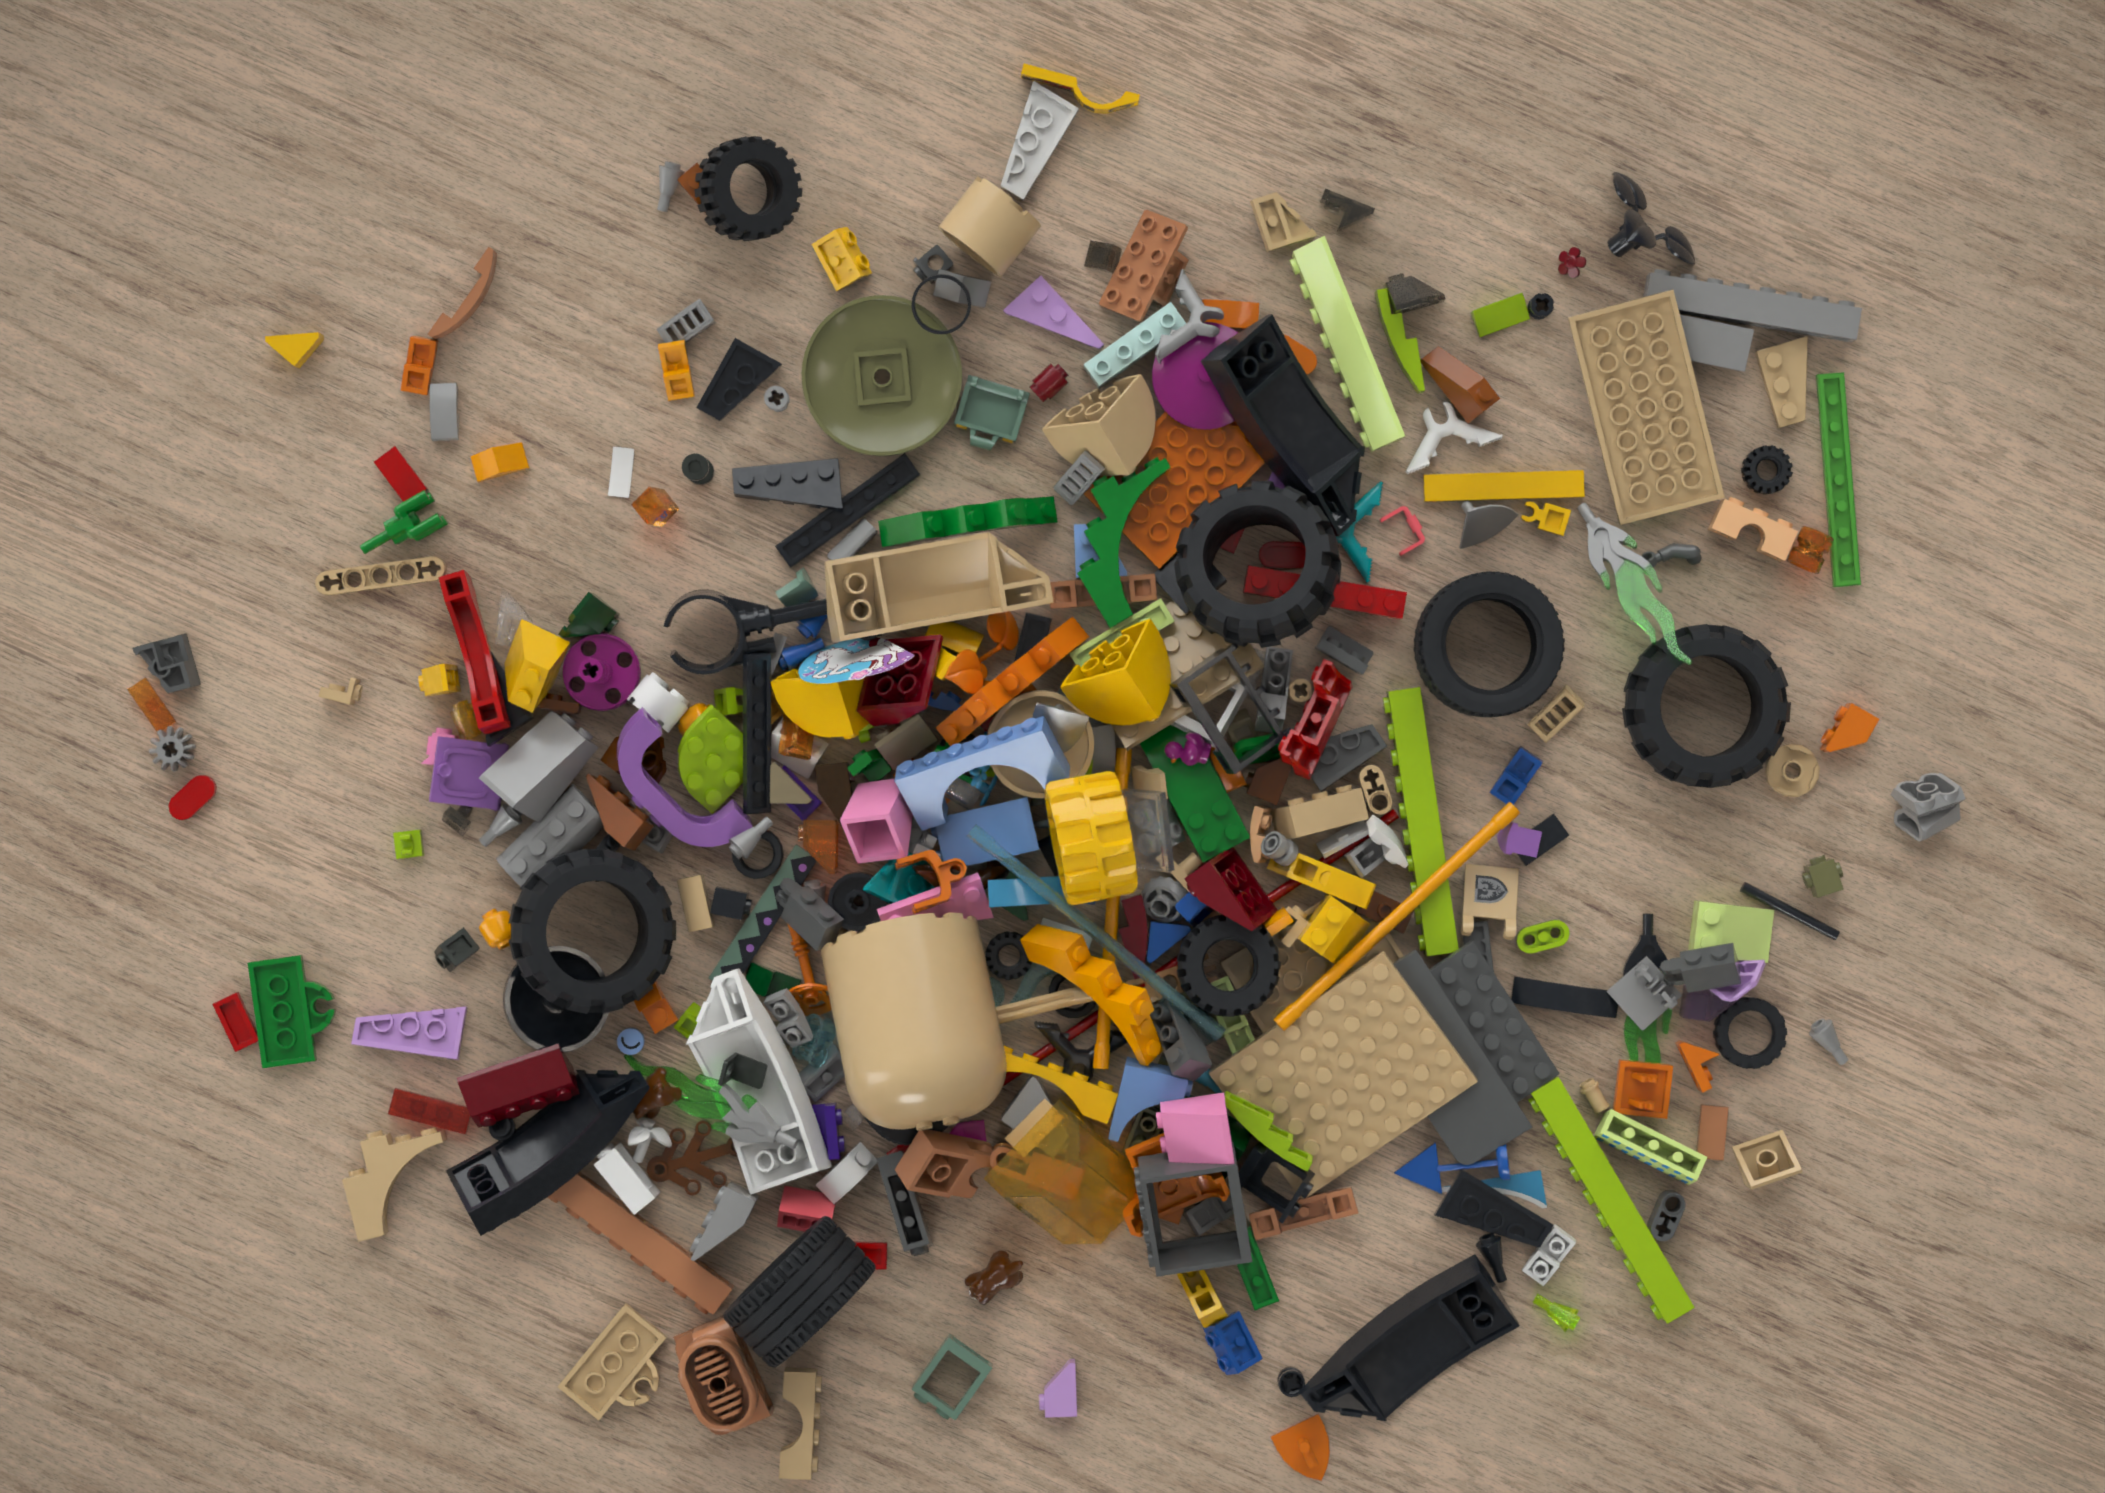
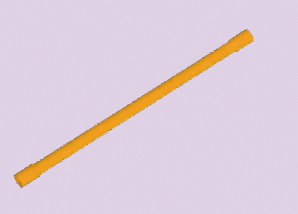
[1093,748,1132,1069]
[1273,802,1520,1031]

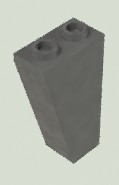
[876,1151,934,1256]

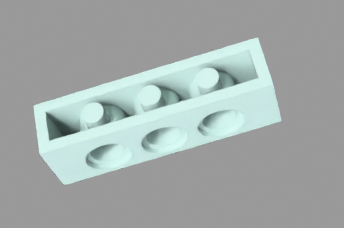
[1084,302,1186,389]

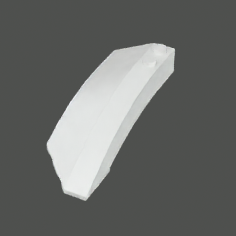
[686,969,832,1195]

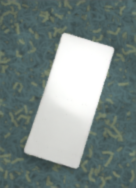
[608,447,634,498]

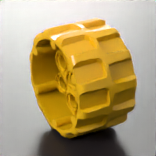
[1045,771,1138,905]

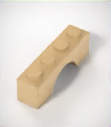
[779,1367,822,1480]

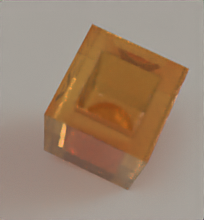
[631,486,679,527]

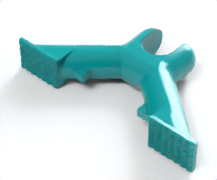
[1336,481,1383,583]

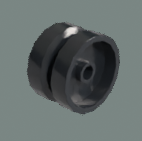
[828,871,888,931]

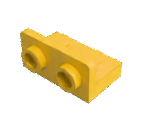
[811,227,872,291]

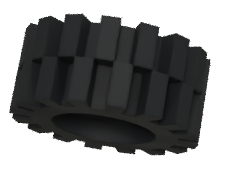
[1741,445,1793,495]
[985,931,1032,980]

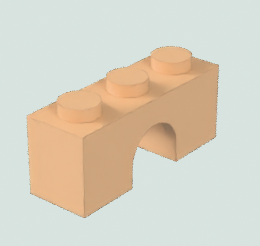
[1707,497,1798,562]

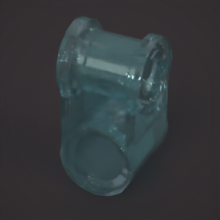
[792,1014,836,1068]

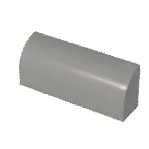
[1680,315,1754,372]

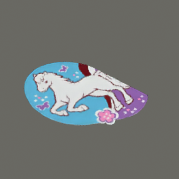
[798,637,915,684]

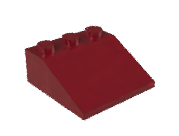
[856,634,944,726]
[1184,847,1278,931]

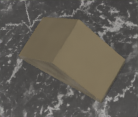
[770,762,813,804]

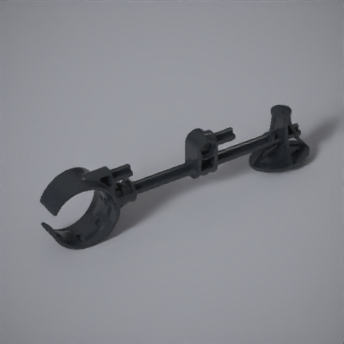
[664,589,882,675]

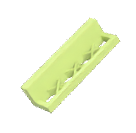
[1069,598,1175,667]

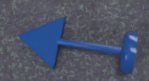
[1394,1142,1511,1194]

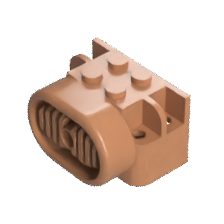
[673,1315,775,1435]

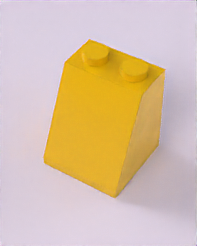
[504,619,570,713]
[1298,894,1371,964]

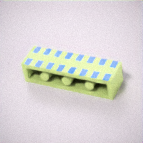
[1594,1109,1707,1185]

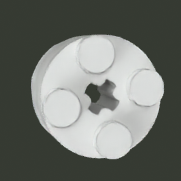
[627,672,689,733]

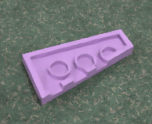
[351,1007,467,1060]

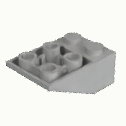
[689,1181,760,1261]

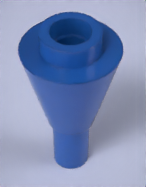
[796,615,828,639]
[778,638,825,671]

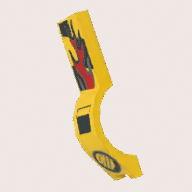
[1021,63,1140,114]

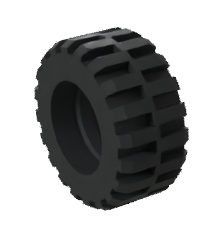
[694,136,803,241]
[1177,915,1281,1017]

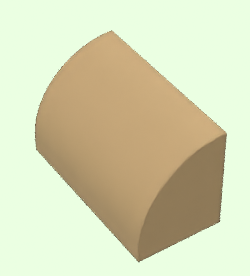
[677,874,715,932]

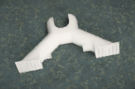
[1405,402,1502,474]

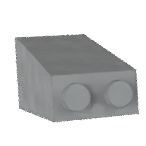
[479,711,599,823]

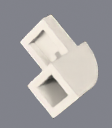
[816,1142,877,1204]

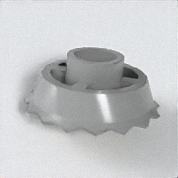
[1141,876,1187,923]

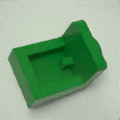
[847,748,892,782]

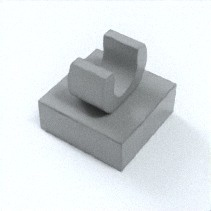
[908,833,940,856]

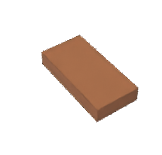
[1696,1104,1729,1161]

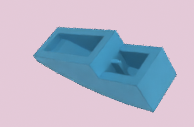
[988,876,1067,907]

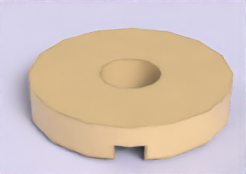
[1765,744,1820,797]

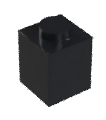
[710,886,752,920]

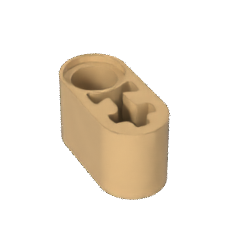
[1357,765,1392,815]

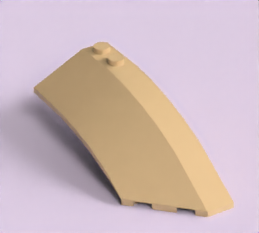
[825,532,1054,642]

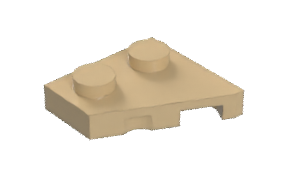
[1250,192,1317,252]

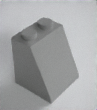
[1001,1074,1070,1158]

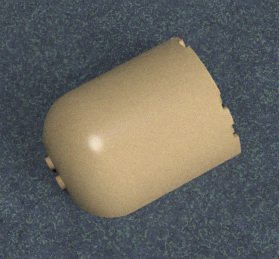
[821,912,1007,1131]

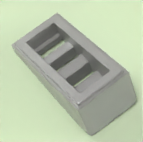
[656,299,716,343]
[1054,450,1105,505]

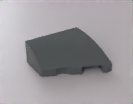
[133,633,201,693]

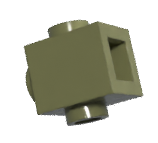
[1802,855,1844,898]

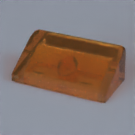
[778,713,814,760]

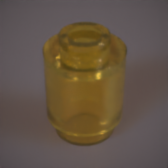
[449,699,483,740]

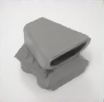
[1891,773,1966,842]

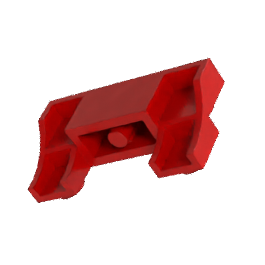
[1278,659,1353,780]

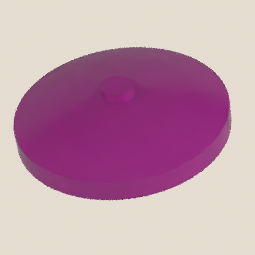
[1152,322,1238,430]

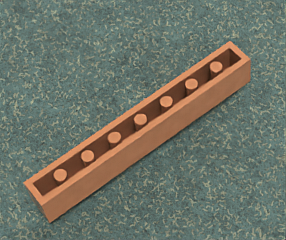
[547,1171,735,1315]

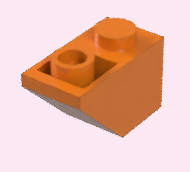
[1820,703,1880,752]

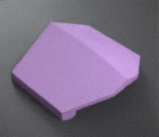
[1709,960,1766,1002]

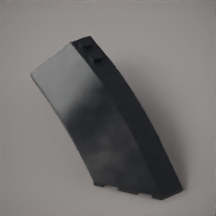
[1201,314,1365,536]
[446,1070,650,1236]
[1300,1254,1520,1421]

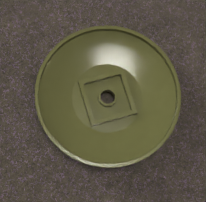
[801,295,962,456]

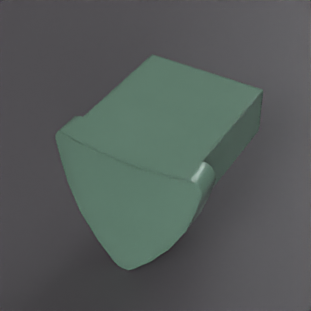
[776,567,819,607]

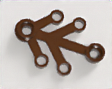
[647,1120,738,1196]

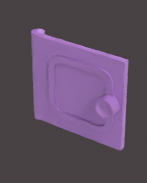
[429,736,509,811]

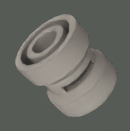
[1261,831,1298,866]

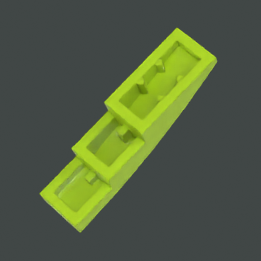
[1374,288,1425,394]
[1224,1090,1313,1172]

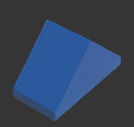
[1146,921,1191,963]

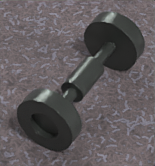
[682,453,714,485]

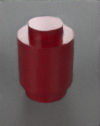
[1029,363,1069,403]

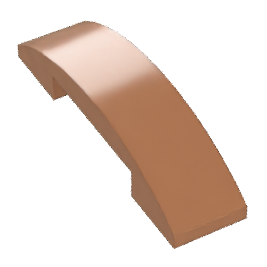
[428,247,497,340]
[1050,573,1157,609]
[1248,1187,1359,1240]

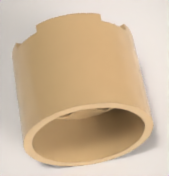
[938,176,1041,277]

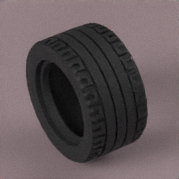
[1414,571,1565,718]
[723,1216,876,1368]

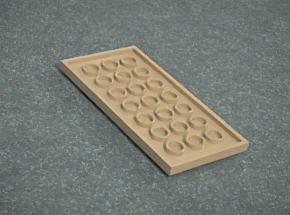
[1568,289,1725,525]

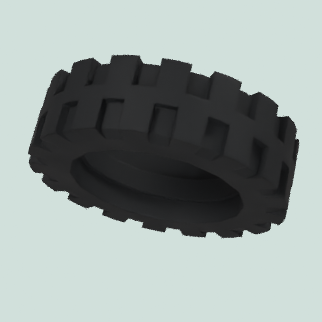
[1713,997,1787,1069]

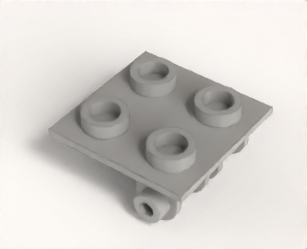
[1607,956,1682,1031]

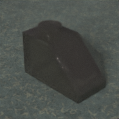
[1383,273,1446,314]

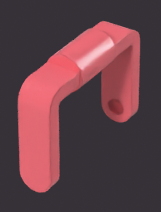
[1379,506,1425,556]

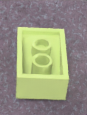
[1688,900,1774,963]

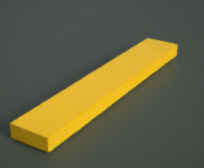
[1423,470,1585,502]

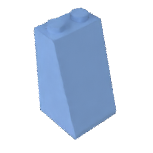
[930,797,1039,866]

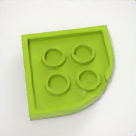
[677,704,743,814]

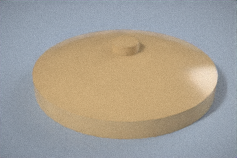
[987,690,1094,798]

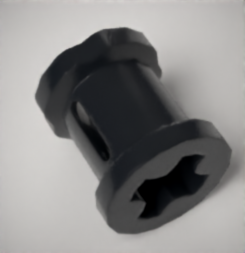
[1527,293,1554,320]

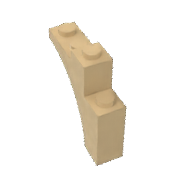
[342,1127,447,1242]

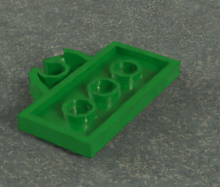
[247,955,336,1068]

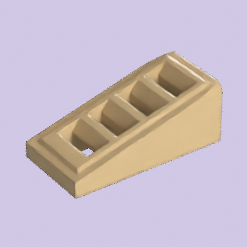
[1527,685,1585,743]

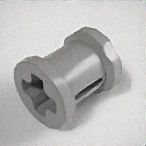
[764,386,790,412]

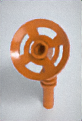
[787,924,832,1016]

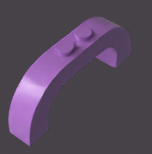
[617,707,752,847]

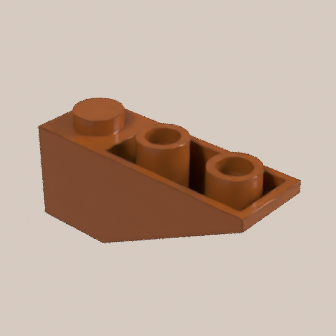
[586,773,654,851]

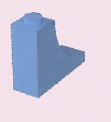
[1108,1056,1193,1142]

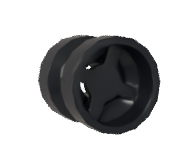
[1277,1366,1305,1398]

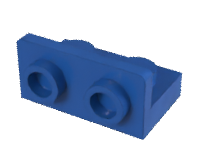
[1203,1311,1263,1375]

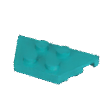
[863,852,935,904]

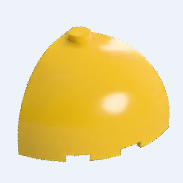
[1060,618,1171,725]
[771,668,869,739]

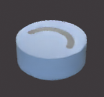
[617,1028,645,1055]

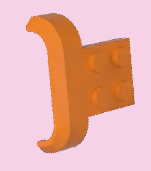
[1123,1133,1230,1237]

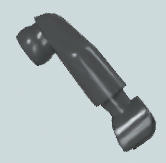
[1642,543,1702,571]

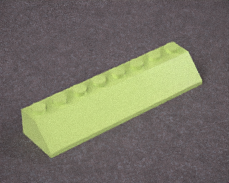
[1289,236,1405,452]

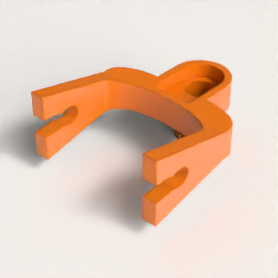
[895,850,967,915]

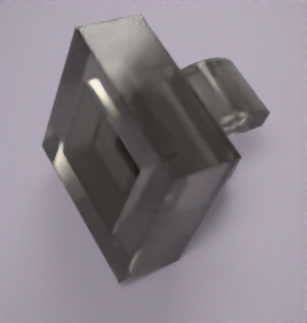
[442,805,473,836]

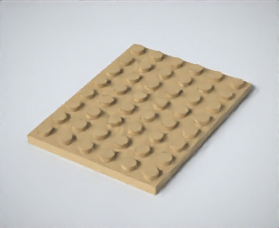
[1209,951,1478,1199]

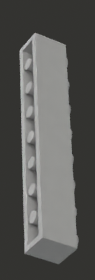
[1643,269,1862,342]

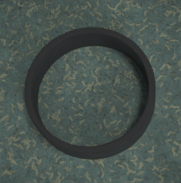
[911,274,971,335]

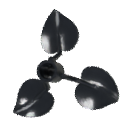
[1607,172,1695,266]

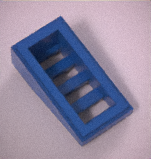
[1175,892,1213,928]

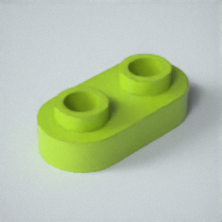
[1516,920,1570,954]

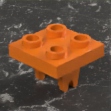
[1613,1059,1674,1119]

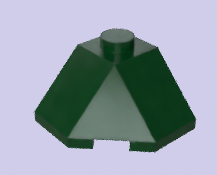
[558,592,619,638]

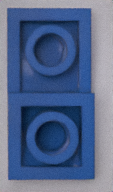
[928,691,962,711]

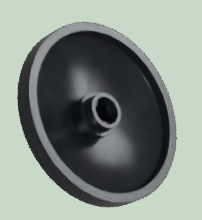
[503,946,609,1052]

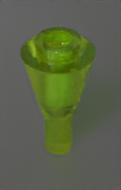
[1533,1294,1581,1332]

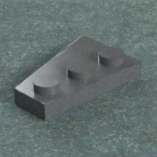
[1311,724,1387,792]

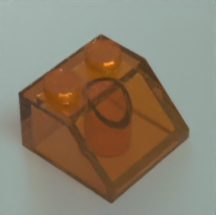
[798,819,839,874]

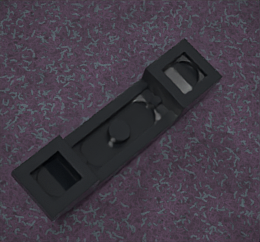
[1511,976,1618,1018]

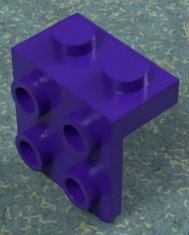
[812,1102,845,1160]

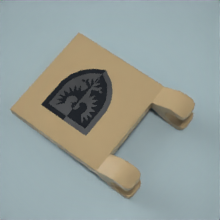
[1461,864,1519,940]

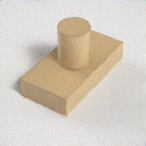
[1157,851,1204,892]

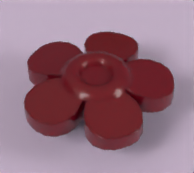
[1558,247,1586,278]

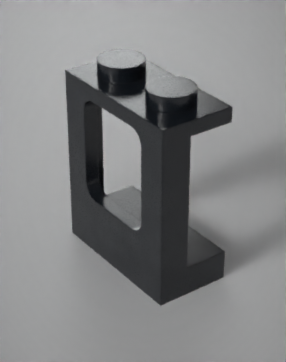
[1229,1141,1315,1224]

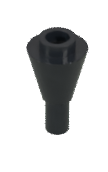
[1476,1233,1507,1283]

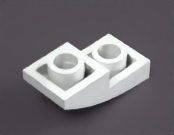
[1366,815,1408,868]
[1522,1224,1576,1286]

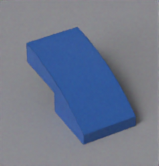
[1490,746,1543,805]

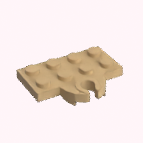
[558,1303,667,1421]

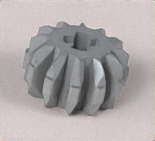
[149,726,196,772]

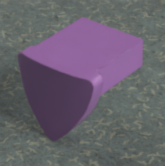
[1497,822,1542,858]

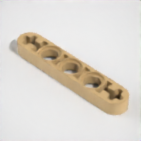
[315,556,447,595]

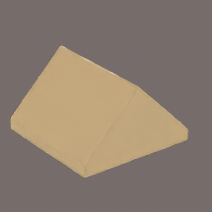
[1732,1130,1802,1190]

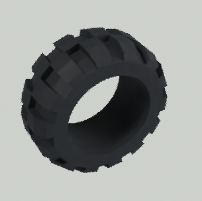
[1174,481,1342,648]
[1622,624,1791,788]
[509,849,676,1014]

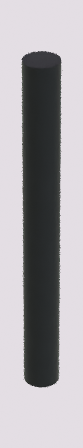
[1740,882,1840,940]

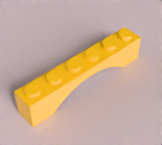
[1004,1045,1118,1124]

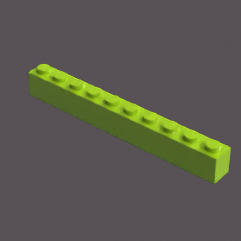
[1383,687,1459,956]
[1528,1076,1695,1324]

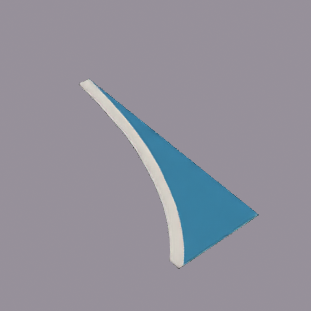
[1442,1170,1547,1208]

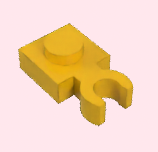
[1520,501,1571,536]

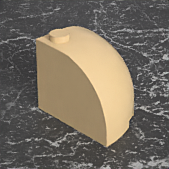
[1042,374,1155,476]

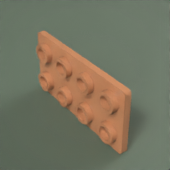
[1099,210,1189,322]

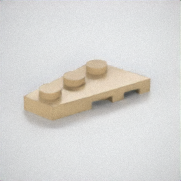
[1755,336,1808,429]

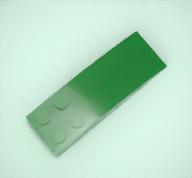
[1140,725,1250,862]

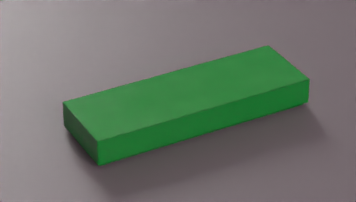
[1237,1226,1279,1311]

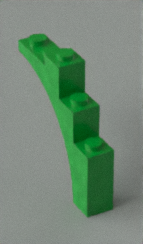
[1077,457,1171,629]
[878,496,1058,547]

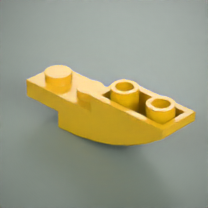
[1267,853,1377,909]

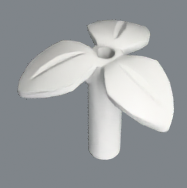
[628,1117,672,1163]

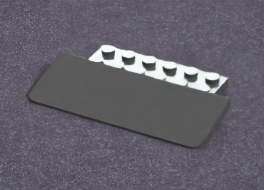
[1393,941,1560,1165]

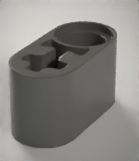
[1647,1190,1686,1241]

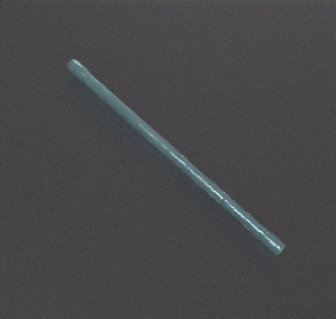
[966,824,1226,1041]

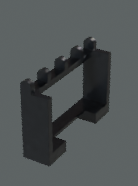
[1169,643,1291,774]

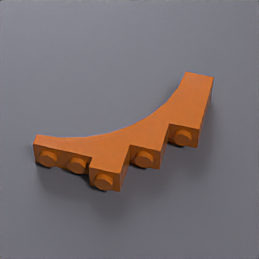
[935,616,1089,746]

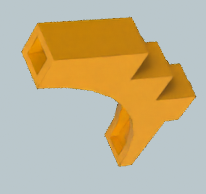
[1020,924,1163,1066]

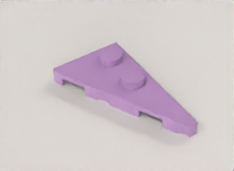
[1003,276,1104,349]

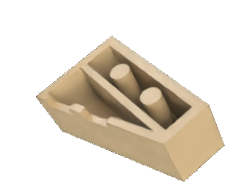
[1270,784,1369,839]

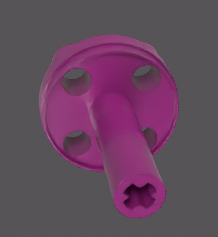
[563,633,641,711]

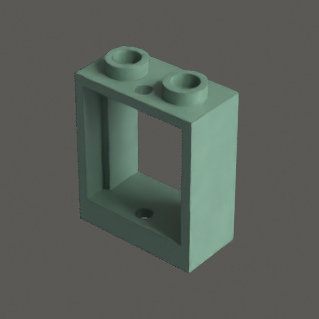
[912,1333,993,1420]

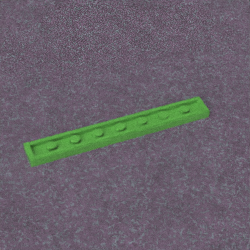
[1816,372,1861,587]

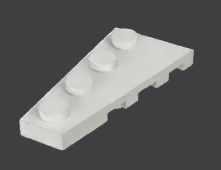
[1001,81,1079,201]

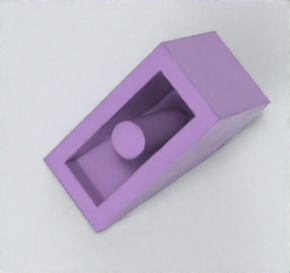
[1039,1359,1077,1418]

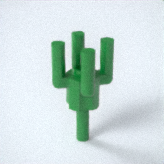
[360,490,448,554]

